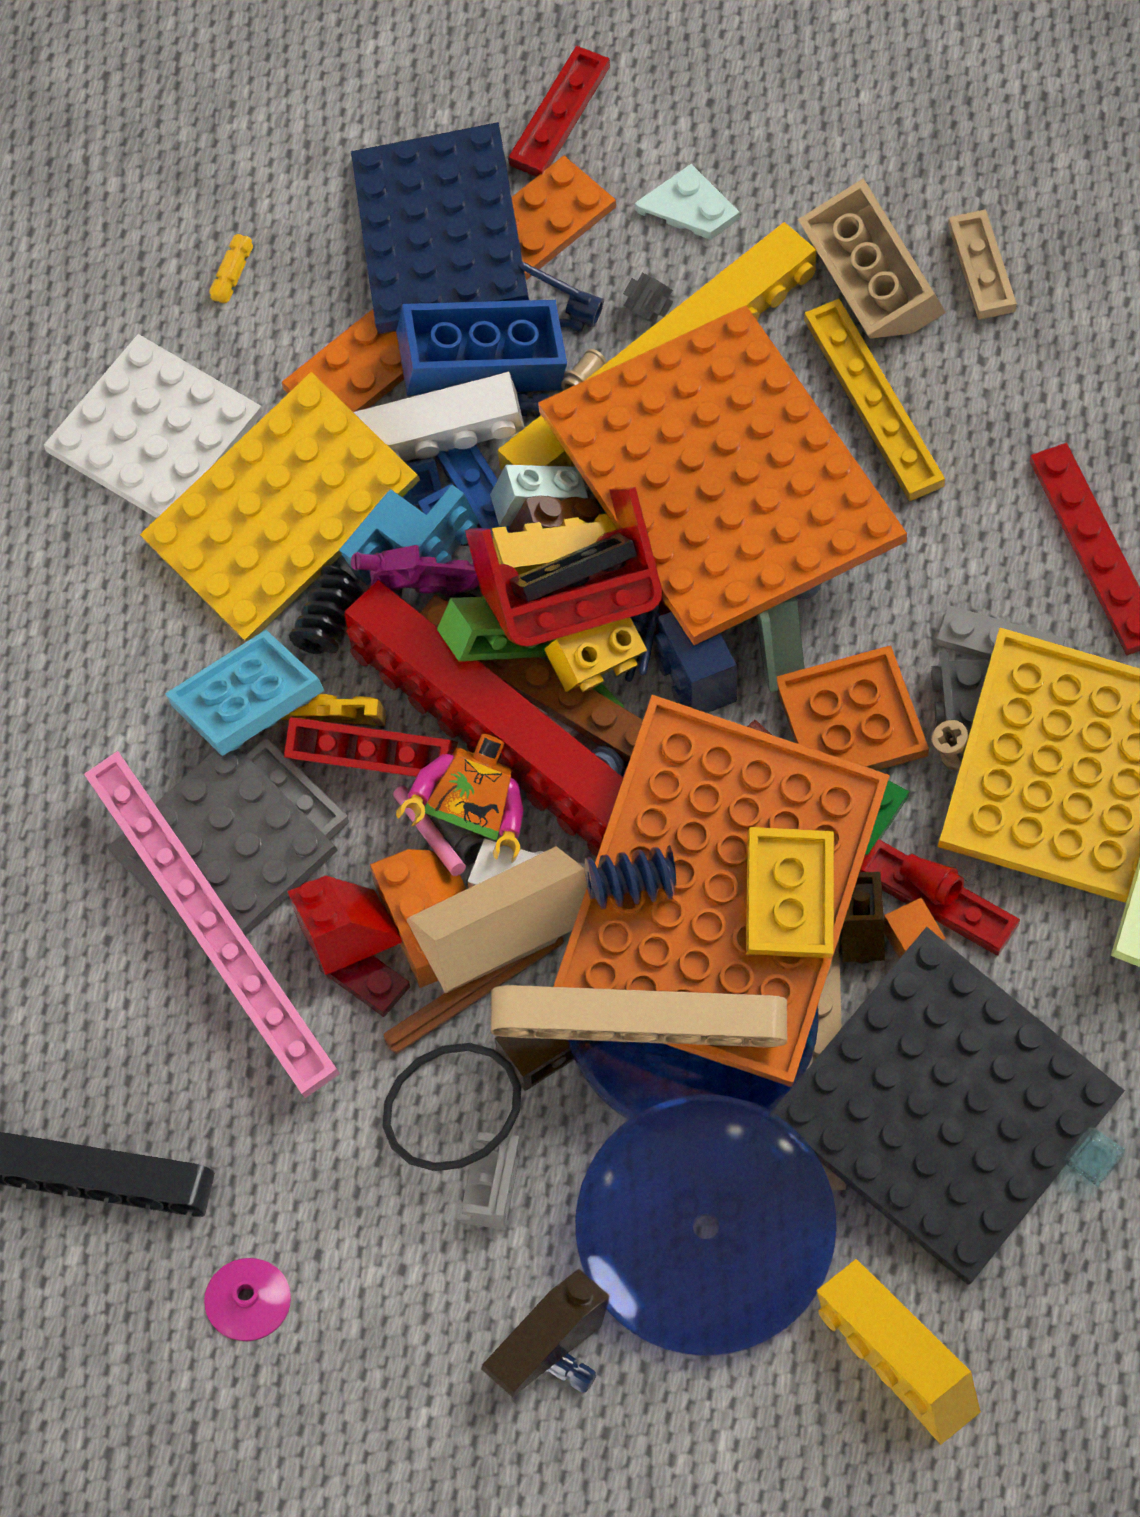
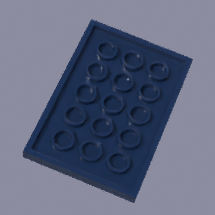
[351,122,529,334]

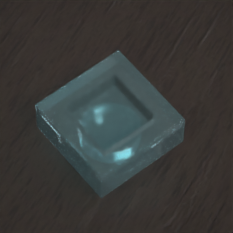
[1065,1125,1125,1187]

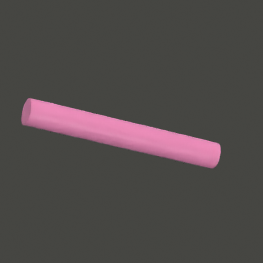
[393,786,466,876]

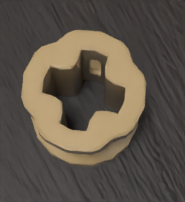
[932,720,969,771]

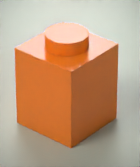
[884,897,946,959]

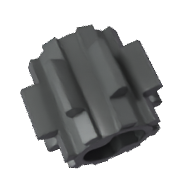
[623,272,673,323]

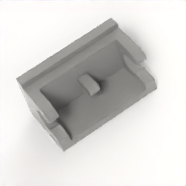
[458,1132,521,1230]

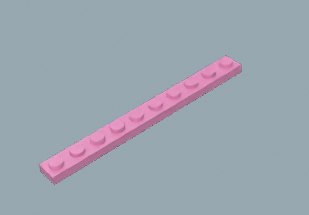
[84,751,340,1098]

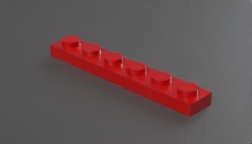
[1030,442,1140,656]

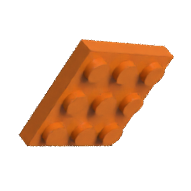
[777,645,929,771]

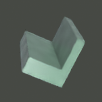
[756,597,805,693]

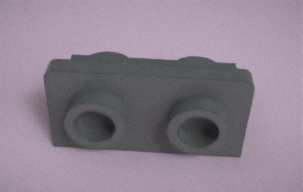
[931,651,988,739]

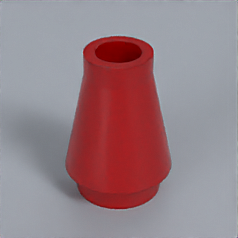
[900,853,964,906]

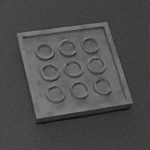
[107,748,338,946]

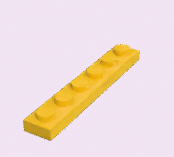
[804,299,945,502]

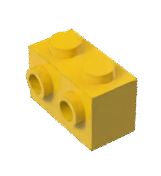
[544,617,647,692]

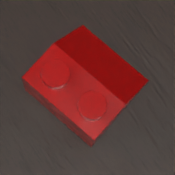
[287,875,403,975]

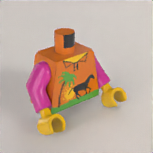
[396,734,524,862]

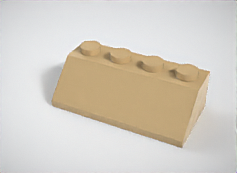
[798,178,946,339]

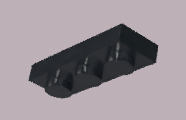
[509,533,637,602]

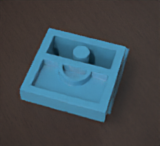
[339,485,479,585]

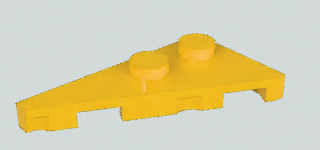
[279,694,387,726]

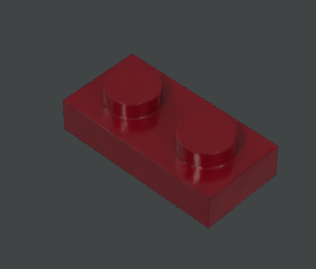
[318,955,410,1017]

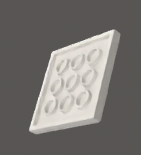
[44,334,263,518]

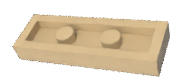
[948,209,1017,320]

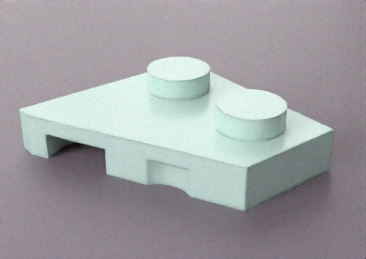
[635,164,740,240]

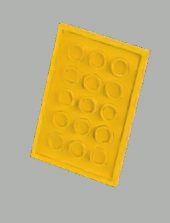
[140,372,420,642]

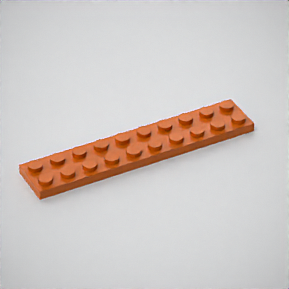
[282,155,616,412]

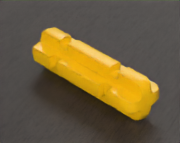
[209,234,253,303]

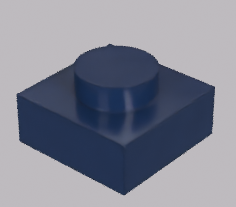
[402,457,442,506]

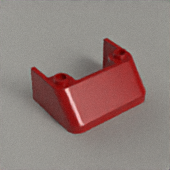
[465,487,662,646]

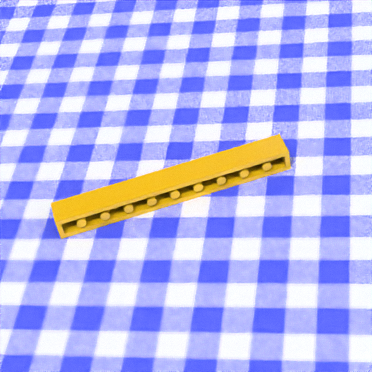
[498,222,816,471]

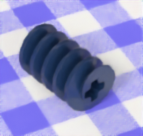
[584,845,677,910]

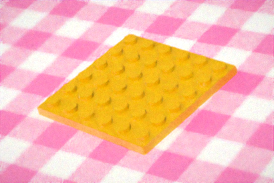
[937,627,1140,903]

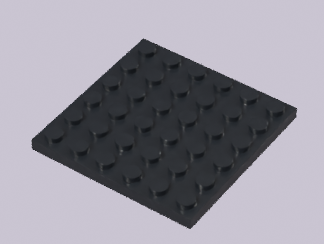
[767,926,1125,1285]

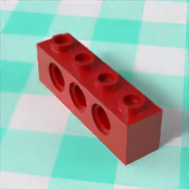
[284,717,458,777]

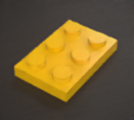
[746,827,834,958]

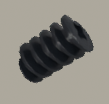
[289,565,365,654]

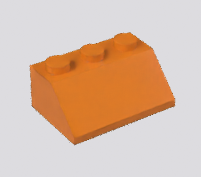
[370,849,467,988]

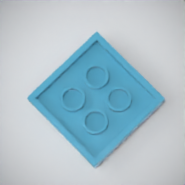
[165,630,325,756]

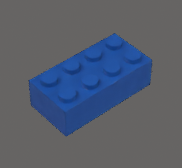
[396,299,567,396]

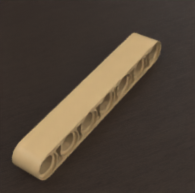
[491,985,787,1047]

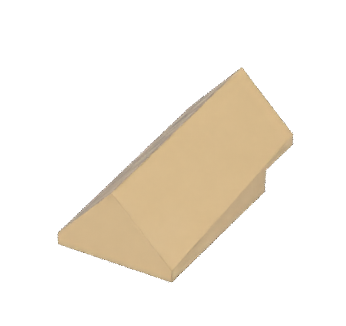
[406,846,587,993]

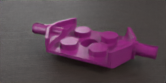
[351,545,479,597]

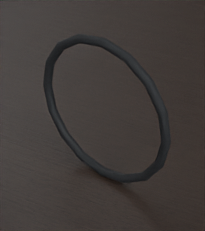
[382,1043,522,1171]

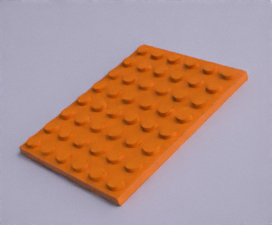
[538,305,907,645]
[553,695,890,1087]

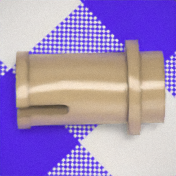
[561,349,607,390]

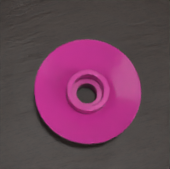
[204,1258,291,1341]

